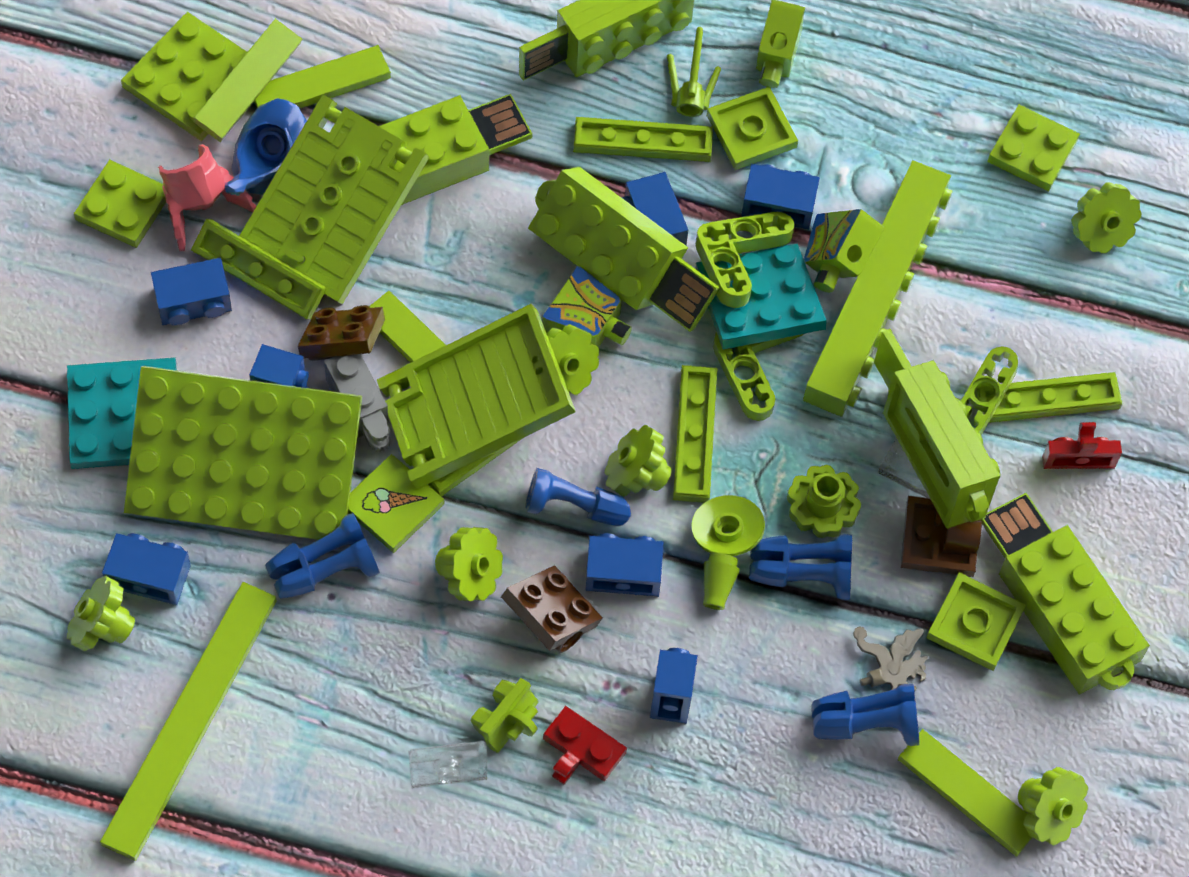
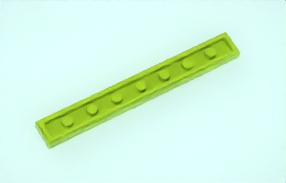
[100,582,277,861]

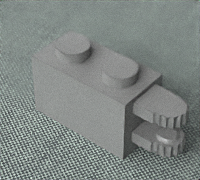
[324,354,391,452]

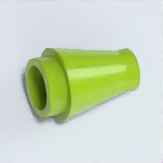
[703,553,740,610]

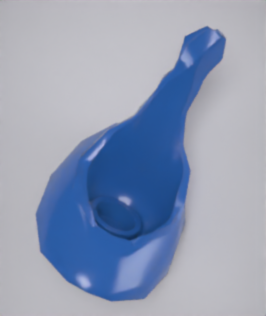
[225,98,307,196]

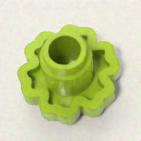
[1071,182,1142,253]
[535,324,599,395]
[604,425,671,497]
[787,465,861,538]
[435,527,503,601]
[66,576,135,651]
[1018,767,1088,846]

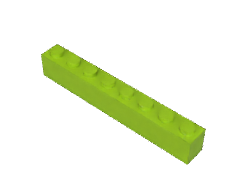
[803,160,953,417]

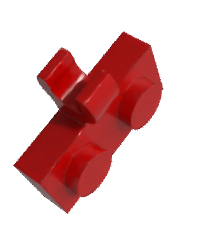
[1042,422,1122,469]
[543,705,627,785]

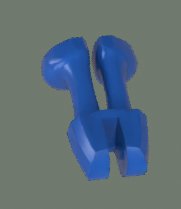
[525,467,631,526]
[265,513,380,599]
[749,534,852,600]
[811,684,919,746]

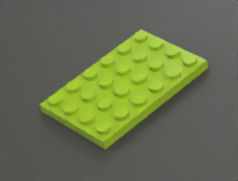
[124,366,362,540]

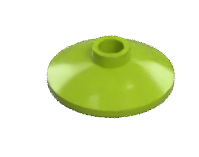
[691,495,765,556]

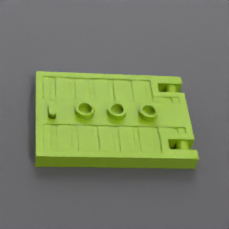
[239,95,429,305]
[377,303,576,489]

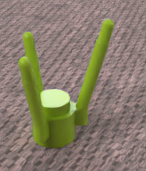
[667,27,721,117]

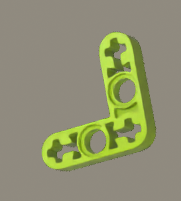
[695,212,794,308]
[713,332,804,421]
[888,346,1018,435]

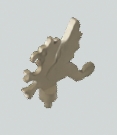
[853,626,928,692]

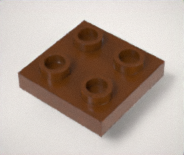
[297,305,385,361]
[900,495,982,577]
[501,565,603,653]

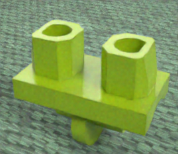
[471,678,539,753]

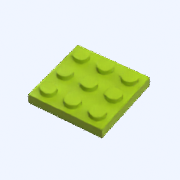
[121,12,247,142]

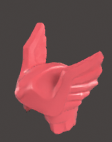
[158,144,256,251]

